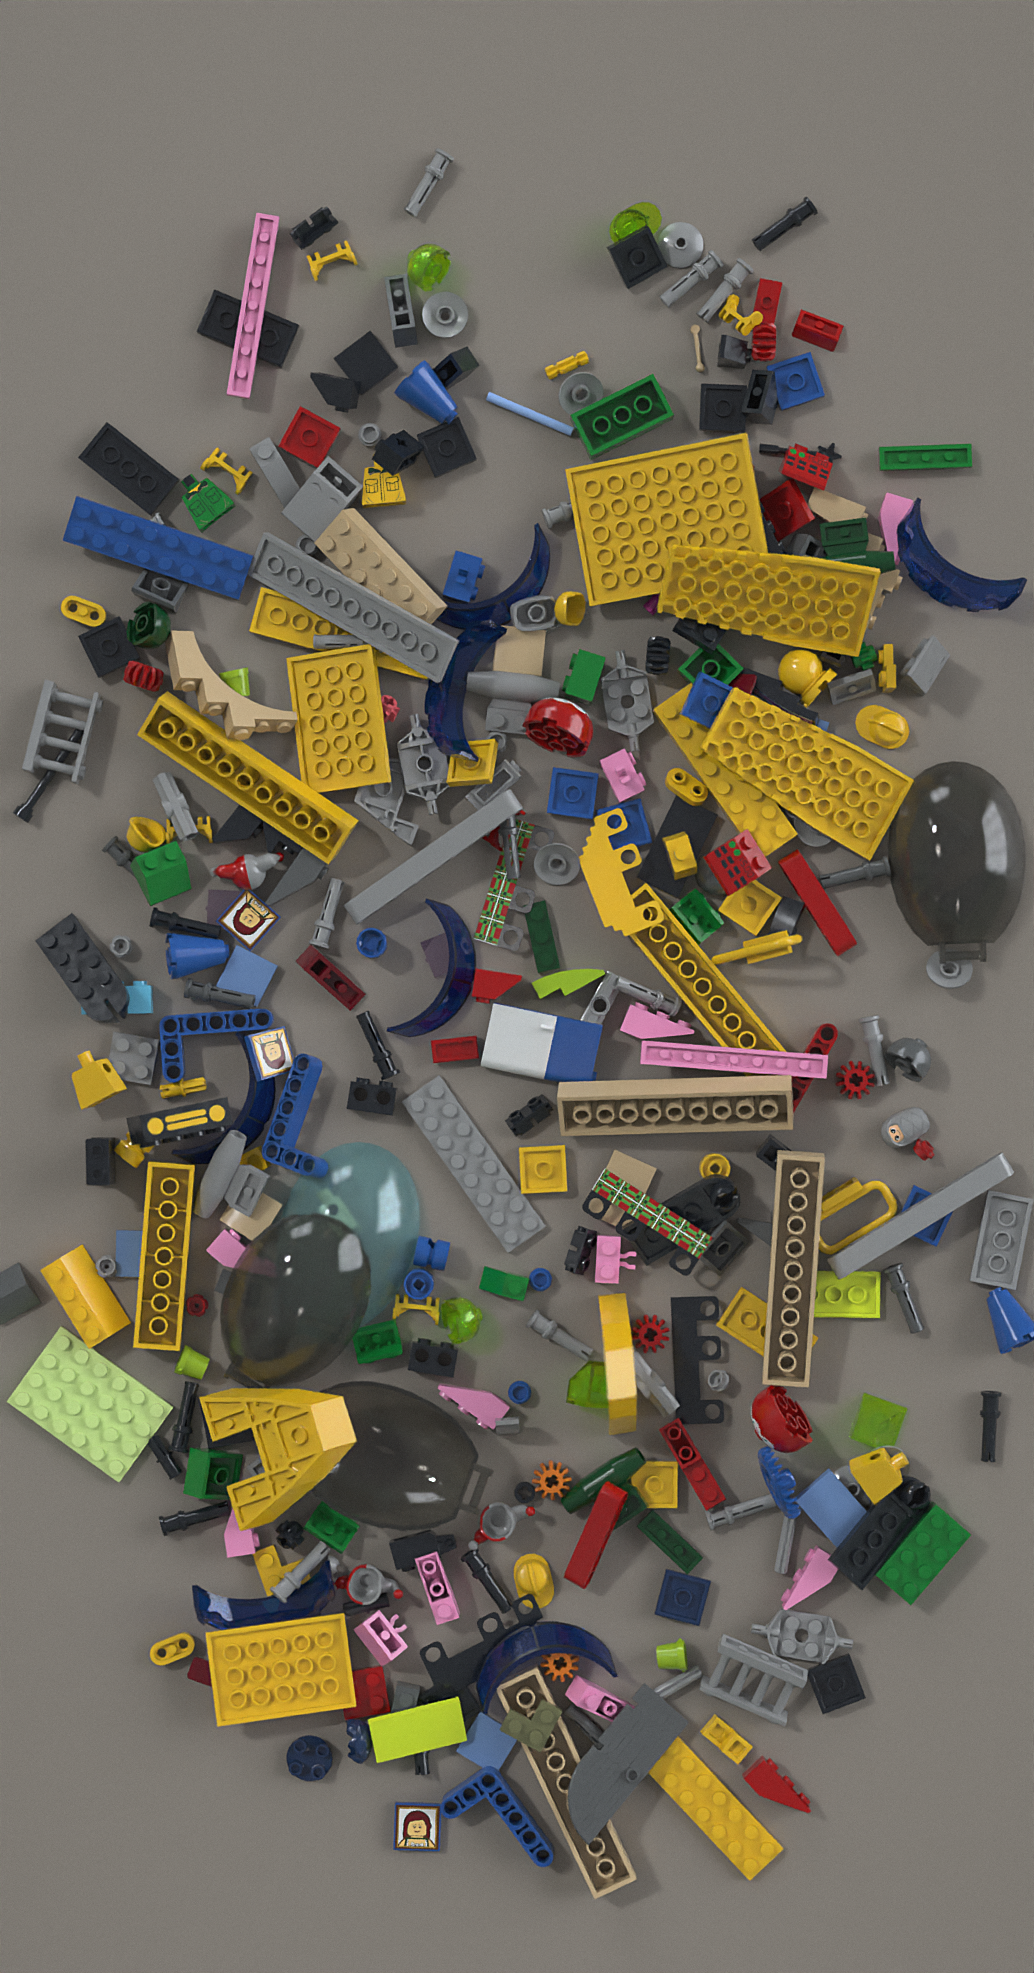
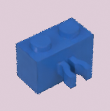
[442,551,485,605]

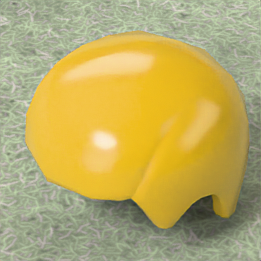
[554,591,586,626]

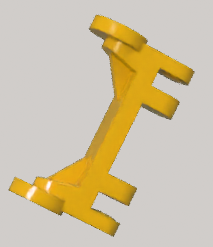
[306,240,358,281]
[718,294,763,336]
[200,447,253,495]
[166,816,213,844]
[392,1294,440,1325]

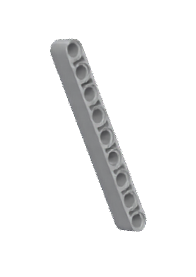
[344,789,523,925]
[826,1152,1014,1280]

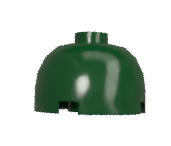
[126,602,171,650]

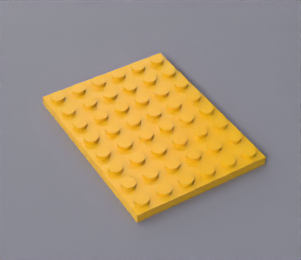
[565,433,768,607]

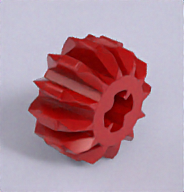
[751,322,776,362]
[123,661,164,692]
[835,1061,875,1099]
[631,1314,670,1353]

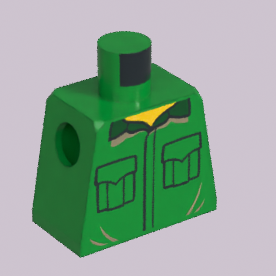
[181,474,236,533]

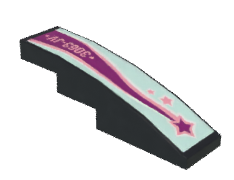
[739,667,820,726]

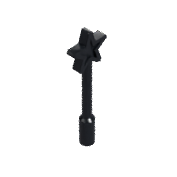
[759,443,842,469]

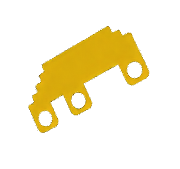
[579,808,664,936]

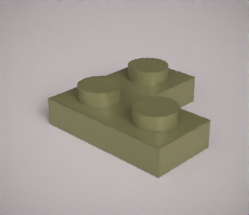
[499,1699,563,1753]

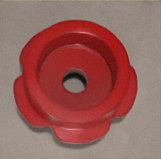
[186,1294,208,1317]

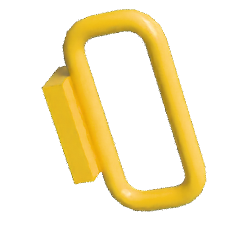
[711,930,802,965]
[819,1177,898,1255]

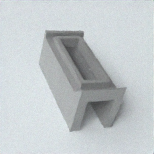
[465,759,521,810]

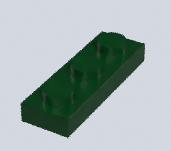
[523,900,560,973]
[637,1509,703,1575]

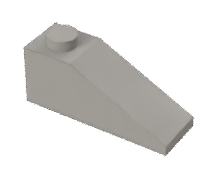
[249,437,300,508]

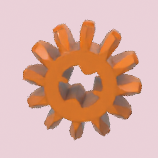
[532,1460,571,1500]
[540,1642,580,1682]

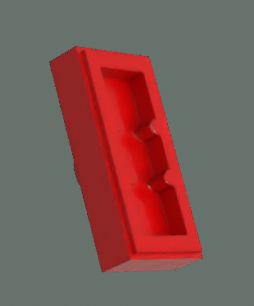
[753,278,783,323]
[431,1035,479,1063]

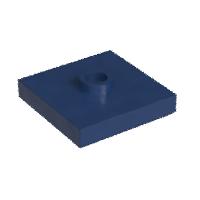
[654,1568,711,1626]

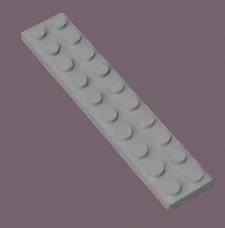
[248,532,459,683]

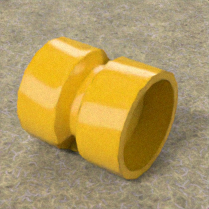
[113,1131,154,1168]
[699,1153,730,1178]

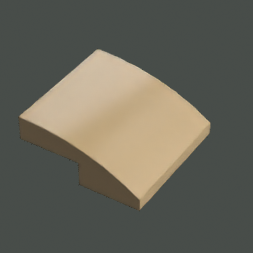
[492,625,546,676]
[219,1192,283,1245]

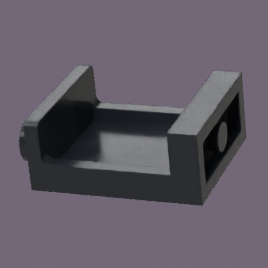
[85,1137,116,1186]

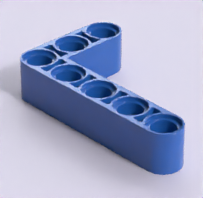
[159,1009,274,1082]
[262,1053,328,1179]
[440,1766,554,1867]

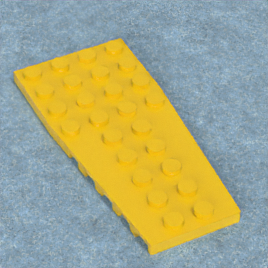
[657,545,880,657]
[700,687,914,861]

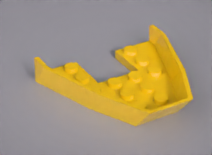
[598,1293,637,1436]
[199,1388,357,1531]

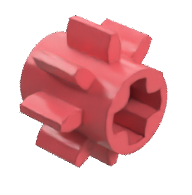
[381,695,400,723]

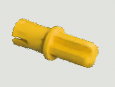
[160,1077,207,1099]

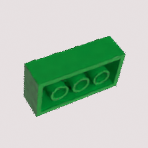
[570,374,674,460]
[876,1501,971,1605]

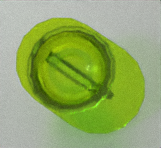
[609,202,662,243]

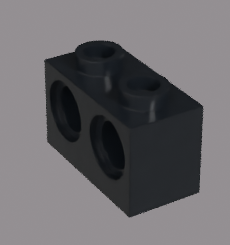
[347,1077,397,1116]
[408,1338,458,1378]

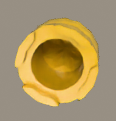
[778,649,837,708]

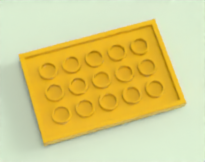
[286,644,391,793]
[205,1613,356,1727]

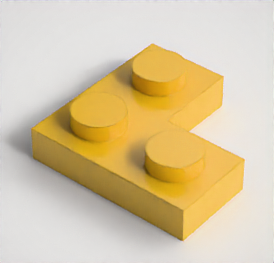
[878,644,896,693]
[252,1544,311,1597]

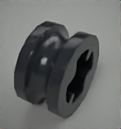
[514,1482,535,1503]

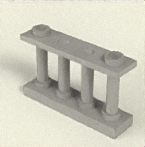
[22,680,103,785]
[699,1634,808,1726]

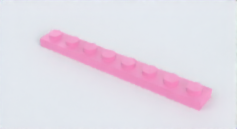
[227,213,280,399]
[640,1041,828,1078]

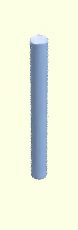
[486,392,574,436]

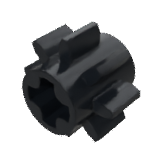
[275,1520,305,1550]

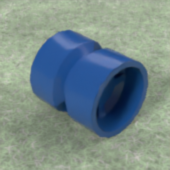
[356,928,387,959]
[413,1236,451,1271]
[404,1268,434,1300]

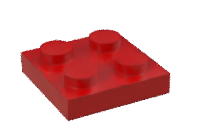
[278,406,341,468]
[759,479,815,541]
[343,1665,391,1720]

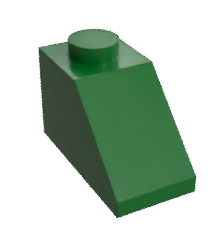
[479,1266,529,1301]

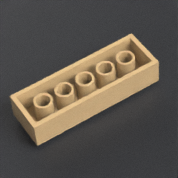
[314,508,447,624]

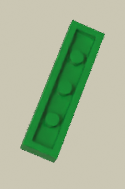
[879,444,972,471]

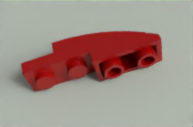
[659,1418,727,1511]

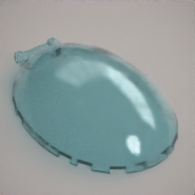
[276,1142,420,1346]

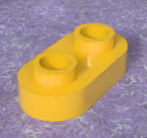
[61,596,106,628]
[665,768,708,806]
[150,1632,195,1666]

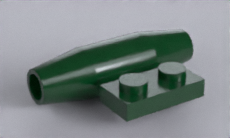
[820,517,896,575]
[561,1447,649,1531]

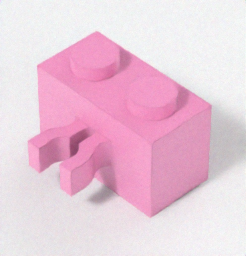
[599,748,647,804]
[595,1235,636,1284]
[354,1610,408,1666]

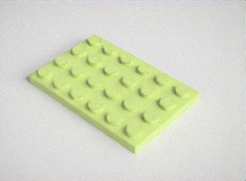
[7,1326,174,1483]

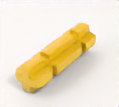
[545,351,589,380]

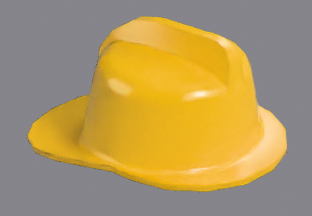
[855,705,909,749]
[513,1554,554,1609]

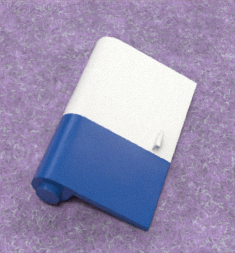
[481,1002,603,1083]

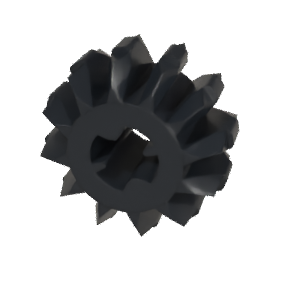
[645,636,671,675]

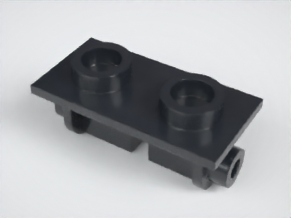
[290,206,339,250]
[505,1094,553,1137]
[564,1226,597,1275]

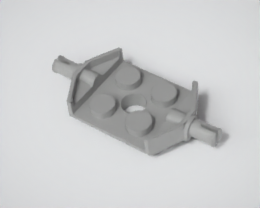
[601,650,654,752]
[396,714,449,815]
[751,1609,853,1664]

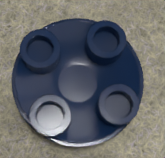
[286,1735,333,1781]

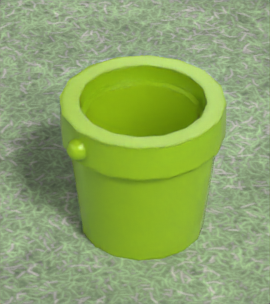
[219,667,250,696]
[174,1345,210,1380]
[656,1638,688,1672]

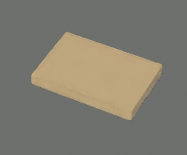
[589,1149,657,1226]

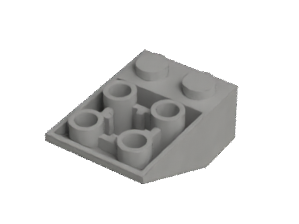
[281,456,363,542]
[900,635,950,696]

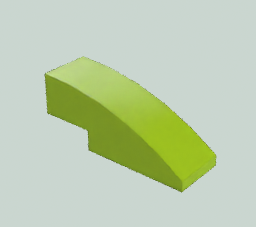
[531,969,605,999]

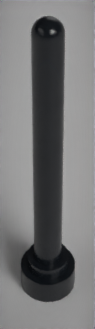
[13,729,84,823]

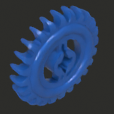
[758,1446,801,1519]

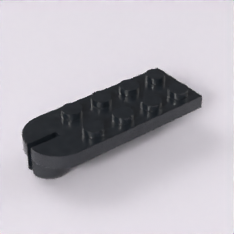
[35,913,130,1024]
[622,1174,740,1266]
[828,1475,931,1591]

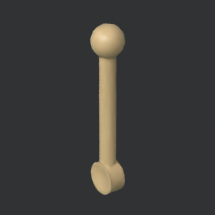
[691,325,705,372]

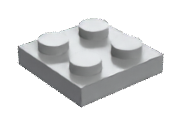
[109,1032,160,1085]

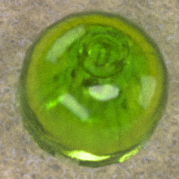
[407,243,451,292]
[441,1297,483,1345]

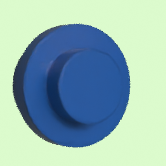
[529,1268,552,1291]
[508,1381,531,1404]

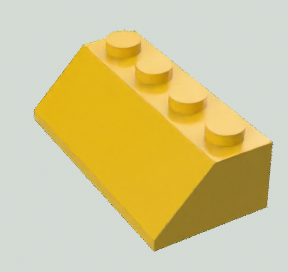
[40,1244,131,1349]

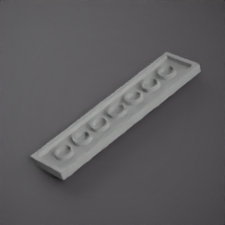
[402,1075,545,1253]

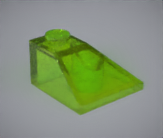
[566,1360,609,1409]
[848,1393,908,1448]

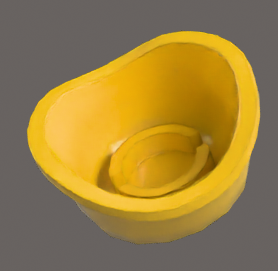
[126,816,166,853]

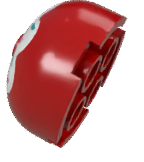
[522,698,593,757]
[751,1385,813,1453]

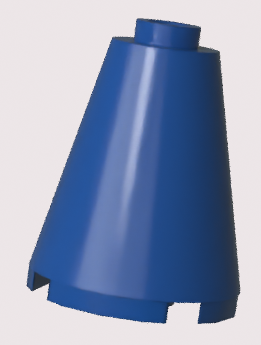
[394,360,458,424]
[165,933,229,980]
[986,1287,1034,1354]

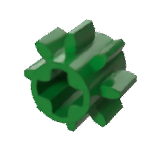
[850,641,878,671]

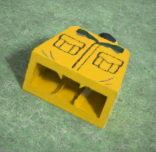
[362,454,406,508]

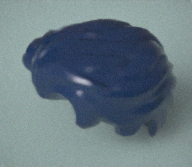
[346,1719,373,1764]

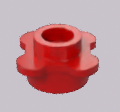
[913,1138,934,1161]

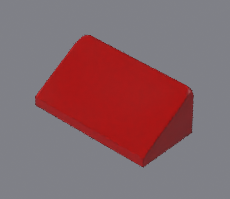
[791,309,844,352]

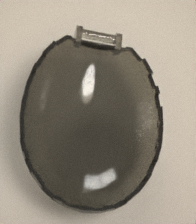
[887,761,1025,964]
[220,1212,372,1388]
[311,1381,494,1531]

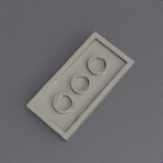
[969,1190,1034,1290]

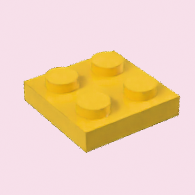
[446,739,499,787]
[717,880,782,936]
[519,1145,567,1194]
[631,1461,678,1508]

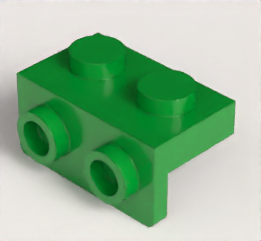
[669,888,724,945]
[351,1319,403,1364]
[303,1501,360,1554]

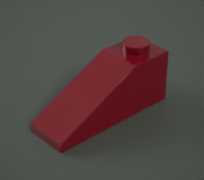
[296,944,366,1011]

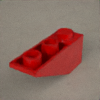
[742,1755,811,1813]

